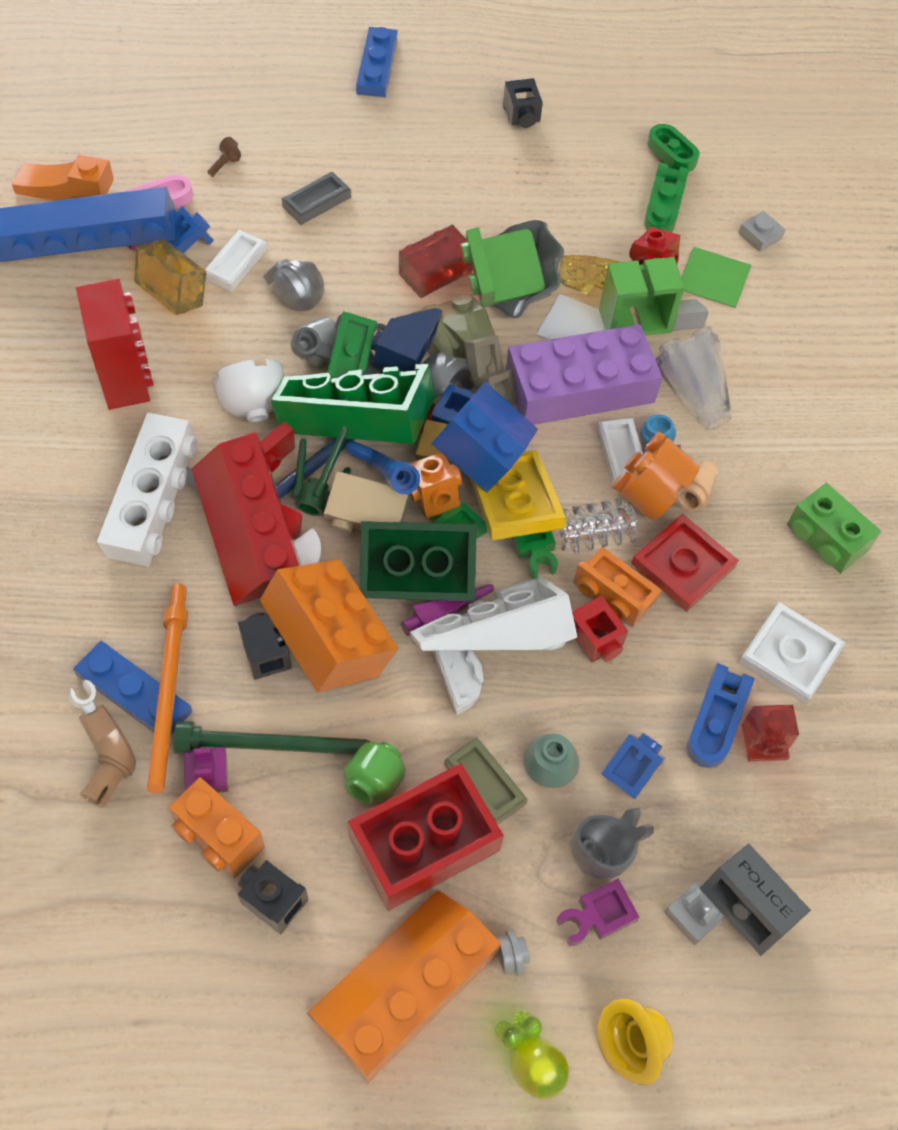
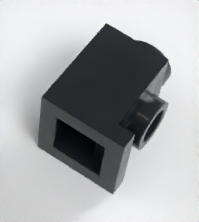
[503,78,543,128]
[238,613,292,680]
[238,860,308,935]

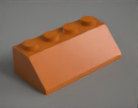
[307,890,501,1084]

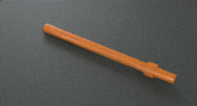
[147,584,188,794]

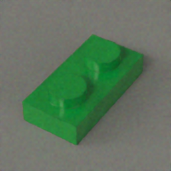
[327,311,377,378]

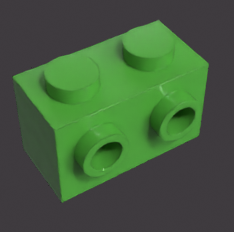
[787,482,882,574]

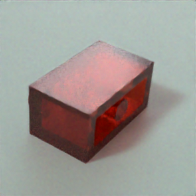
[399,224,472,298]

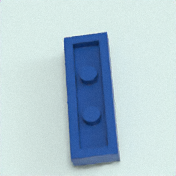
[356,27,398,98]
[73,641,193,735]

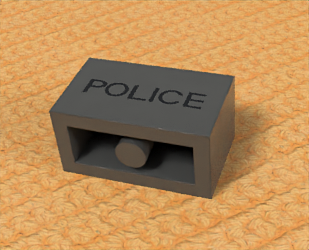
[700,843,811,956]

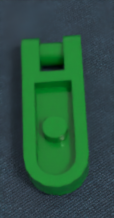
[644,162,689,232]

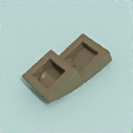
[464,336,517,406]

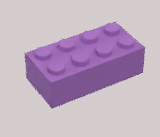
[506,324,662,425]

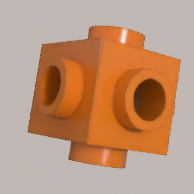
[409,453,462,519]

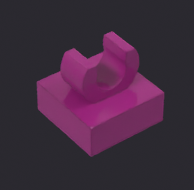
[184,747,229,793]

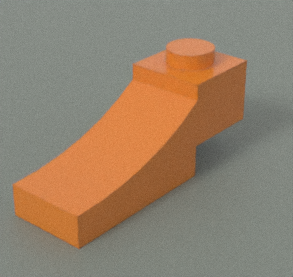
[12,154,114,201]

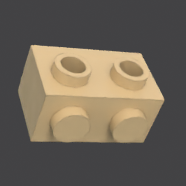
[324,471,409,533]

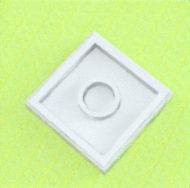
[739,602,846,705]

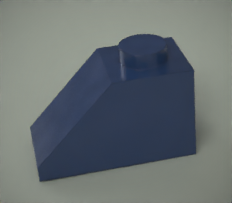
[371,308,442,372]

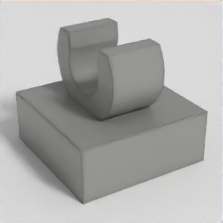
[664,881,725,945]

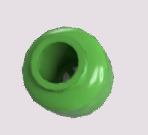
[344,742,405,805]

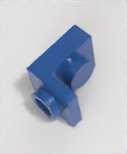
[161,206,214,259]
[601,733,666,799]

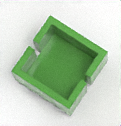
[599,257,685,336]

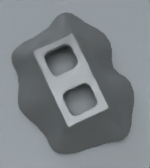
[493,220,564,318]

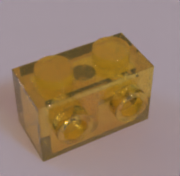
[134,239,207,315]

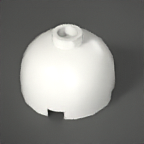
[212,359,285,422]

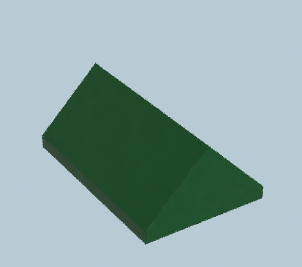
[359,521,477,602]

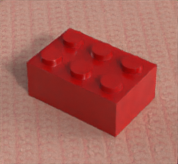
[76,278,154,410]
[348,763,504,911]

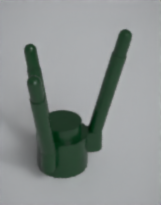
[291,426,351,516]

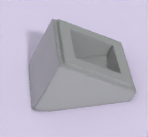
[672,299,709,331]

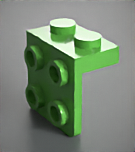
[461,227,545,307]

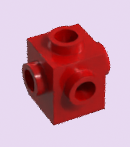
[629,227,681,265]

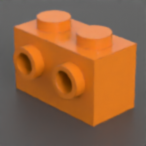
[168,777,265,879]

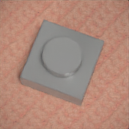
[738,211,786,252]

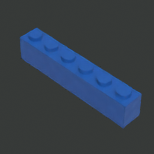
[0,186,176,262]

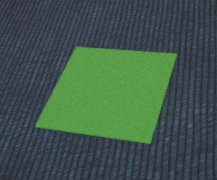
[681,247,751,308]

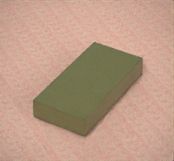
[444,737,528,825]

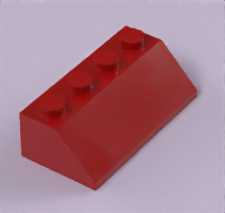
[191,431,301,606]

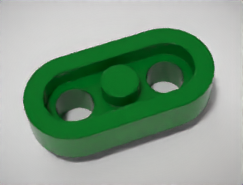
[647,124,700,172]

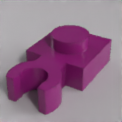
[556,878,640,946]

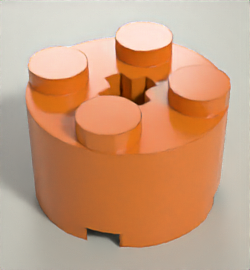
[612,431,700,520]

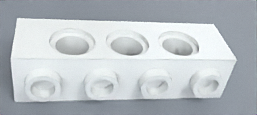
[97,412,198,567]

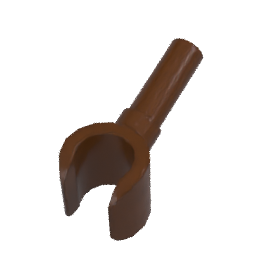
[207,137,241,177]

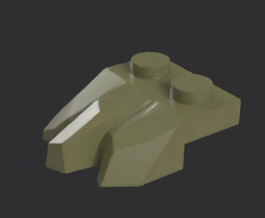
[410,294,496,360]

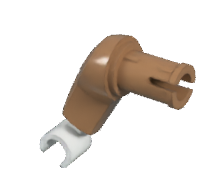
[68,680,136,808]

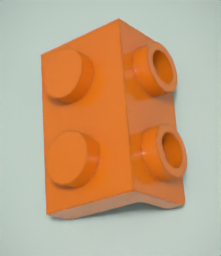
[573,547,662,627]

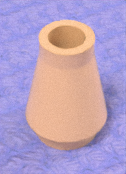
[676,461,718,512]

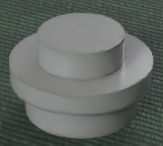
[497,929,530,976]

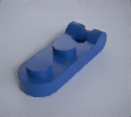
[687,663,755,768]

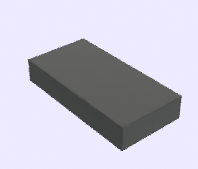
[282,171,351,225]

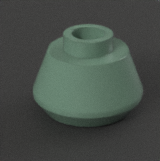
[524,734,579,788]

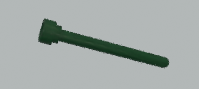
[173,721,370,755]

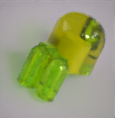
[495,1011,569,1099]

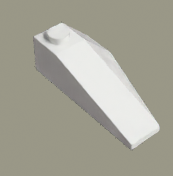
[410,576,578,651]

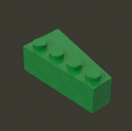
[271,364,435,444]

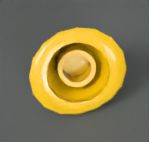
[597,998,673,1085]

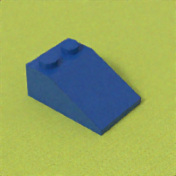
[431,382,538,493]

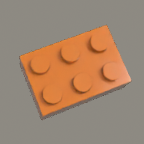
[260,559,399,693]

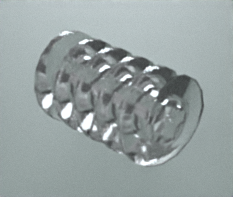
[556,498,637,554]

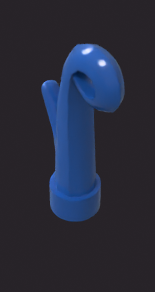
[345,441,420,494]

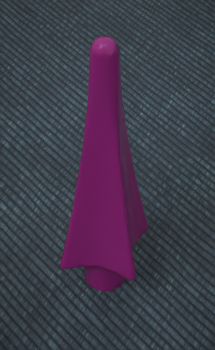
[401,584,494,636]

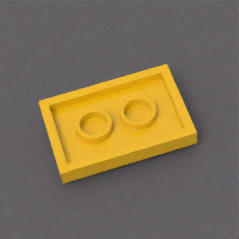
[470,450,566,540]

